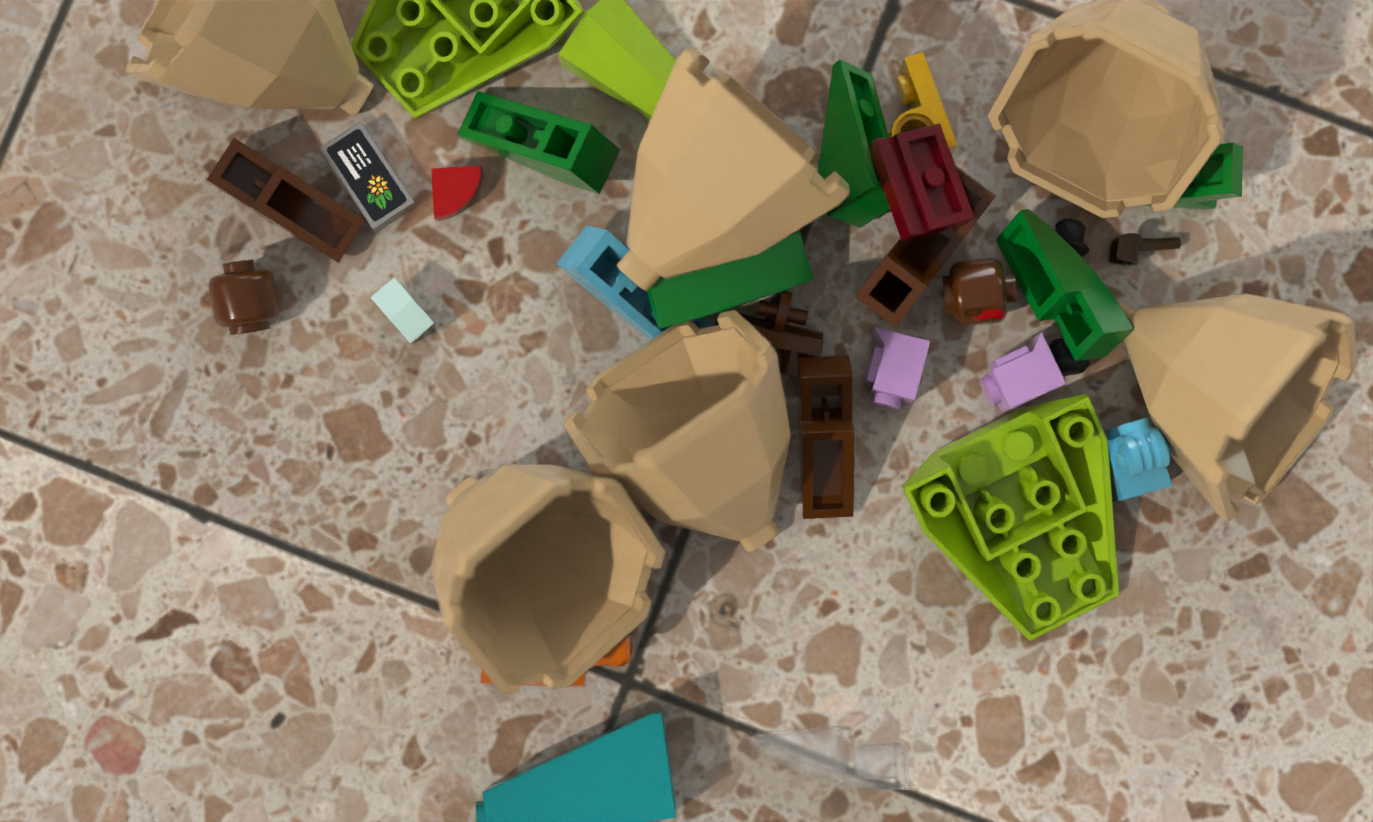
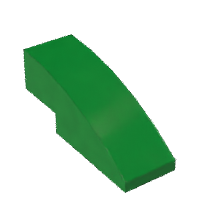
[995,209,1134,361]
[647,231,813,328]

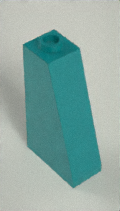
[476,709,676,822]

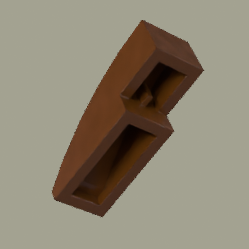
[206,138,365,263]
[798,355,855,519]

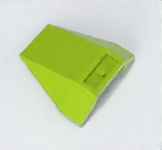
[351,0,585,119]
[901,394,1119,641]

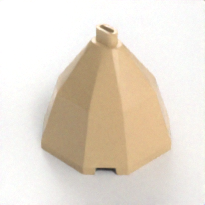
[125,0,374,116]
[988,0,1224,218]
[617,48,849,292]
[1119,294,1358,522]
[563,310,791,552]
[431,465,665,694]

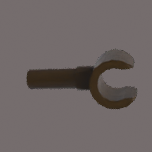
[1109,233,1181,266]

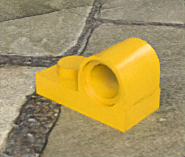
[888,52,957,154]

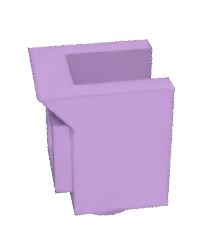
[863,327,930,410]
[979,332,1066,413]

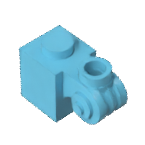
[1106,417,1173,502]

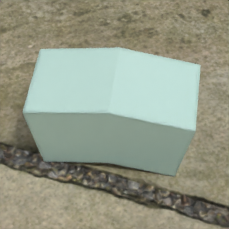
[370,277,435,344]

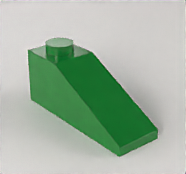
[818,59,890,228]
[457,91,620,194]

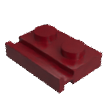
[868,123,975,242]

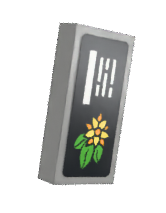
[319,121,417,232]

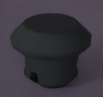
[1055,219,1090,257]
[1049,338,1090,376]

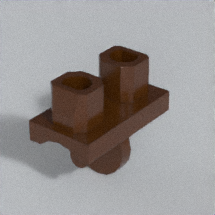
[739,291,823,378]

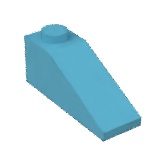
[556,225,713,340]

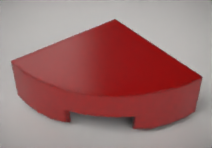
[431,165,483,221]

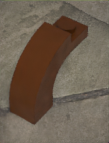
[854,166,997,328]

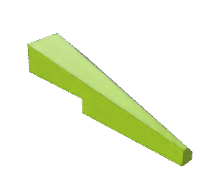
[558,0,676,124]

